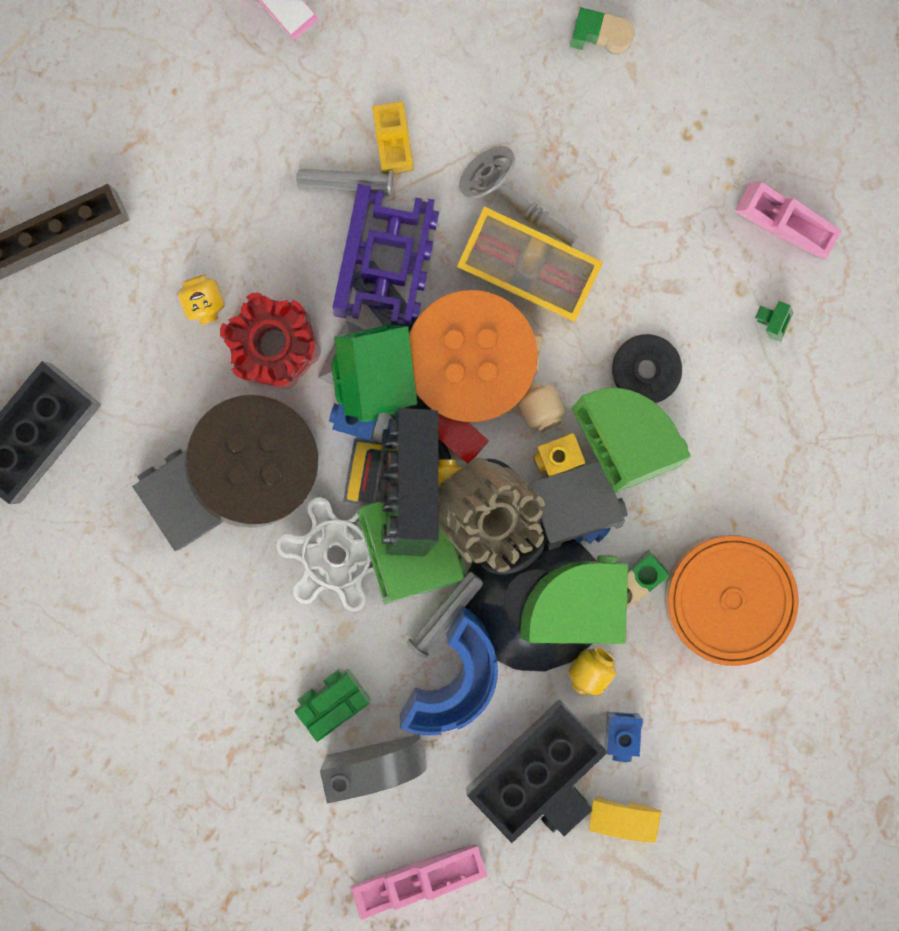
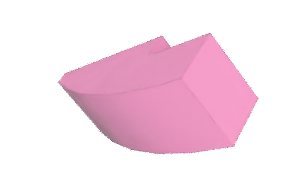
[734,182,841,259]

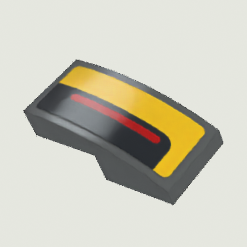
[343,439,385,506]

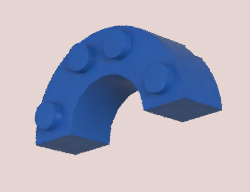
[399,606,498,736]

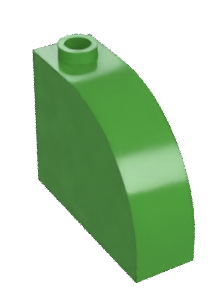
[571,388,691,493]
[357,502,465,605]
[520,555,628,644]

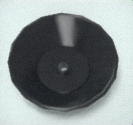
[465,539,597,672]

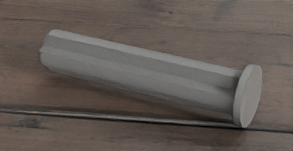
[296,169,393,197]
[407,572,483,658]

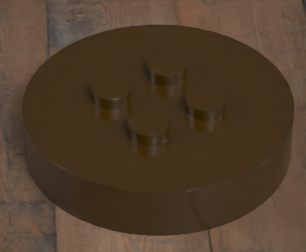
[185,395,318,528]

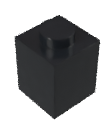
[541,785,592,837]

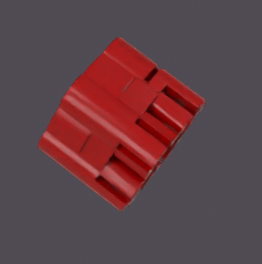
[220,292,321,389]

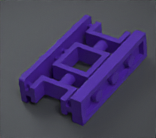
[332,184,439,330]

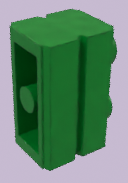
[294,669,371,742]

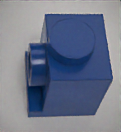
[605,711,643,762]

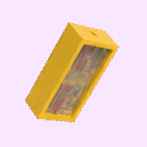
[457,207,603,322]

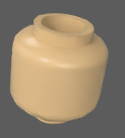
[518,382,565,432]

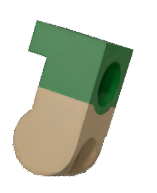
[570,7,635,54]
[627,549,669,608]

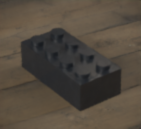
[0,361,102,504]
[381,408,439,556]
[466,699,607,843]

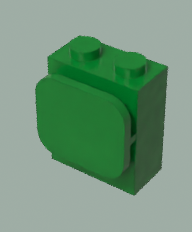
[331,325,417,422]

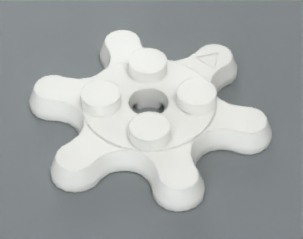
[276,497,374,612]

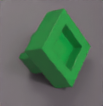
[755,301,794,342]

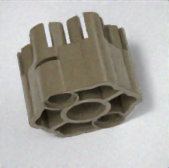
[439,458,545,572]

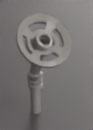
[459,146,578,247]

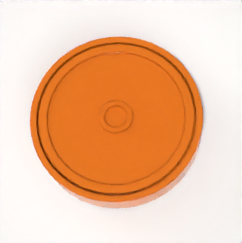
[409,290,538,423]
[665,535,799,666]

